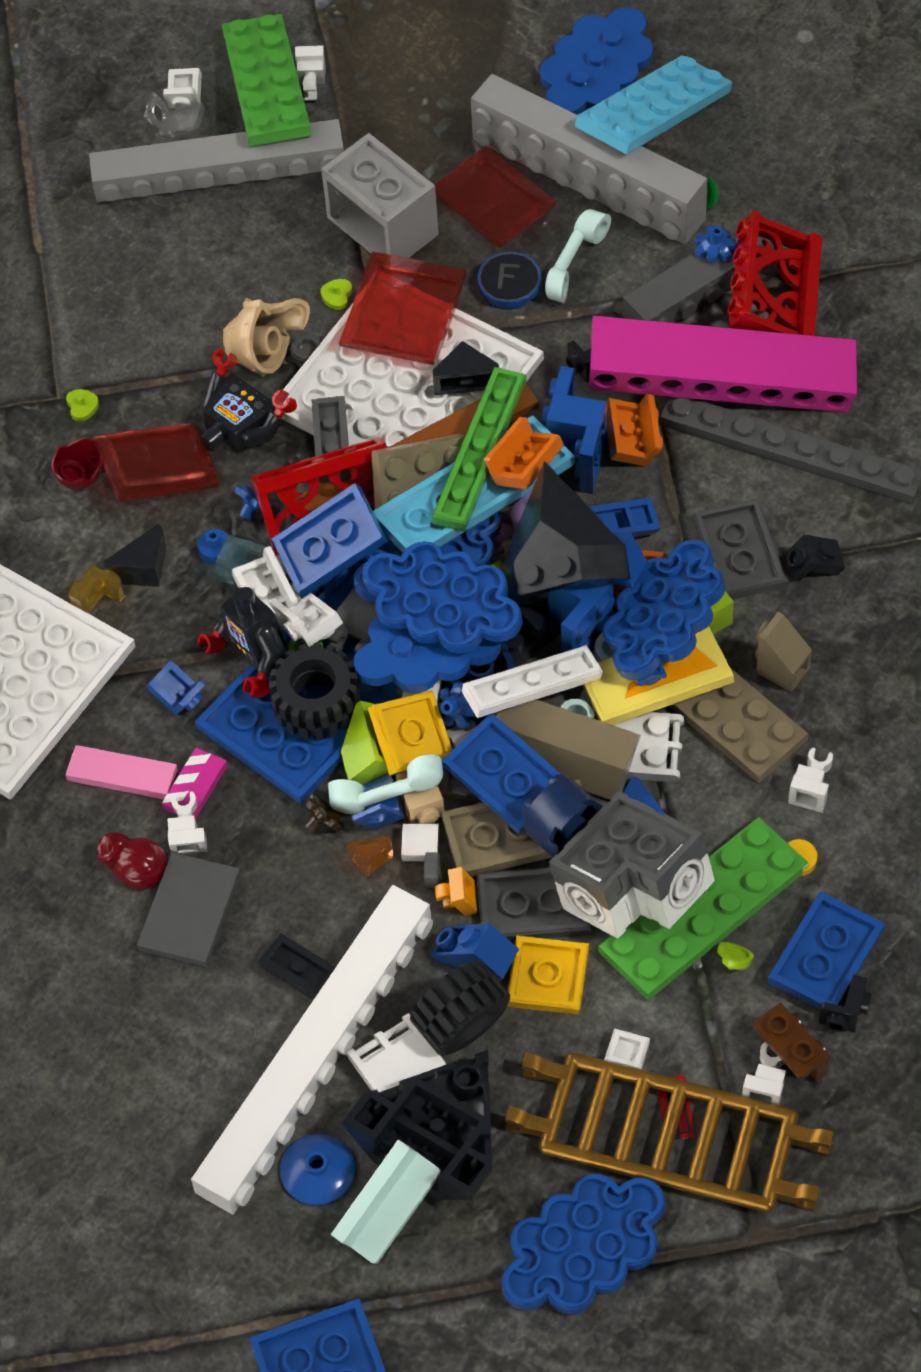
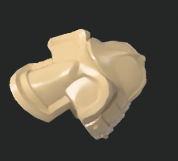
[223,298,310,377]

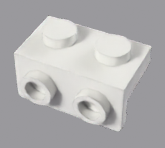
[232,546,301,612]
[269,593,343,647]

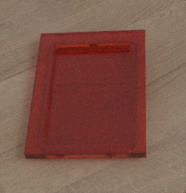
[434,146,556,248]
[93,423,220,502]

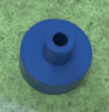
[197,529,232,565]

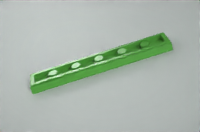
[432,367,526,532]

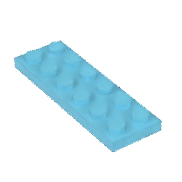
[575,55,732,155]
[373,415,575,553]

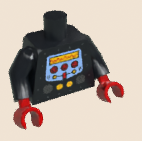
[200,348,297,452]
[197,587,288,698]

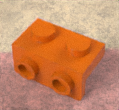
[607,394,663,467]
[484,417,564,489]

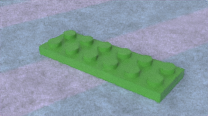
[222,14,312,147]
[598,817,809,1001]

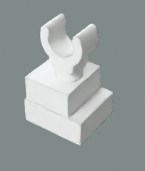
[295,46,326,101]
[788,748,833,813]
[167,791,208,854]
[742,1042,786,1105]

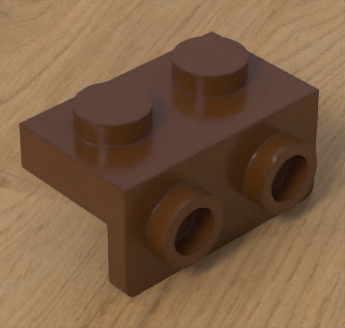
[753,1002,830,1083]

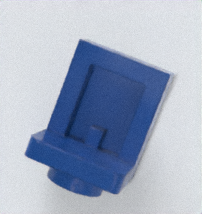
[145,660,205,715]

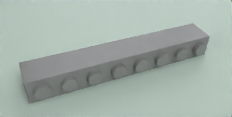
[89,119,344,202]

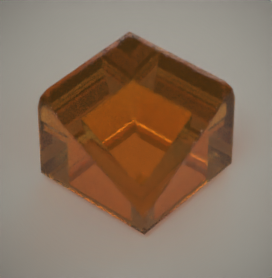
[347,836,393,877]

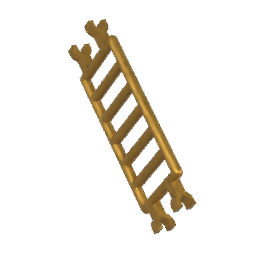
[505,1052,834,1213]

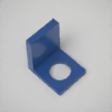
[352,774,404,831]

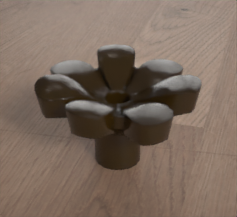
[304,792,345,834]

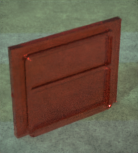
[339,251,466,365]

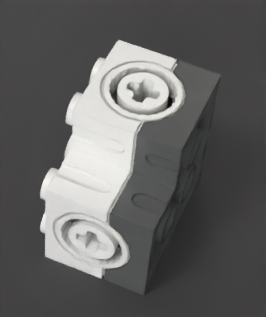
[549,791,715,939]

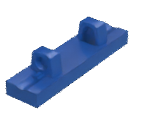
[589,498,661,537]

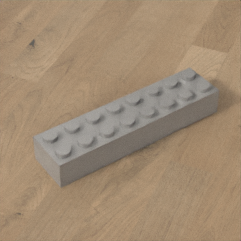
[471,74,707,245]

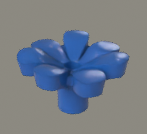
[694,226,737,263]
[234,484,276,520]
[438,682,476,729]

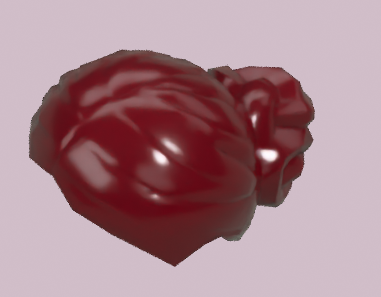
[51,437,117,490]
[97,832,168,890]

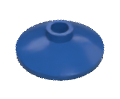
[280,1134,355,1206]

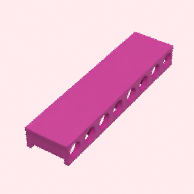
[589,316,857,413]

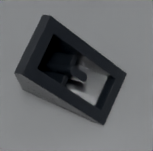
[432,341,499,396]
[104,524,166,587]

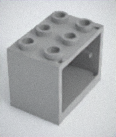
[321,133,439,271]

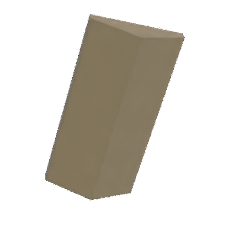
[496,699,641,800]

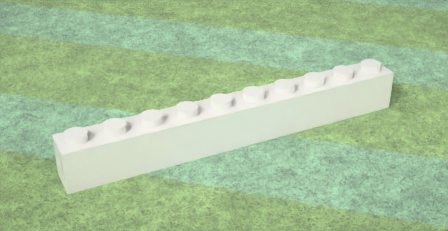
[191,885,433,1215]

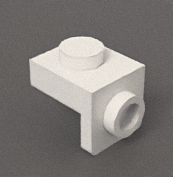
[163,68,202,111]

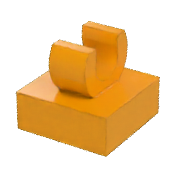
[435,867,478,916]

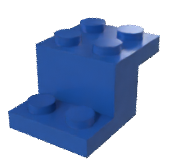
[542,366,607,494]
[548,582,615,653]

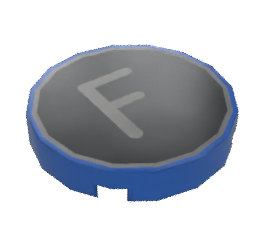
[477,251,542,309]

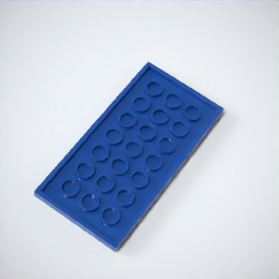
[195,558,403,804]

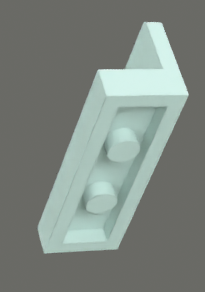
[331,1140,442,1264]

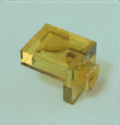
[69,565,124,614]

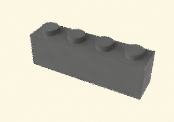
[623,250,735,323]

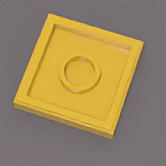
[367,690,453,776]
[507,935,589,1015]

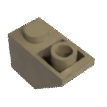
[755,612,812,693]

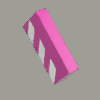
[162,748,228,820]

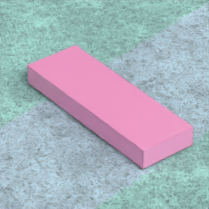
[66,745,178,799]

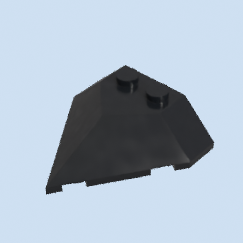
[500,461,631,607]
[343,1050,492,1200]

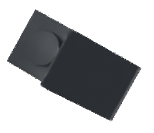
[503,606,561,667]

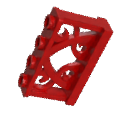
[727,210,823,336]
[251,437,387,556]

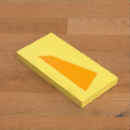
[582,626,734,725]

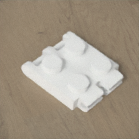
[614,712,684,782]
[346,1013,446,1092]

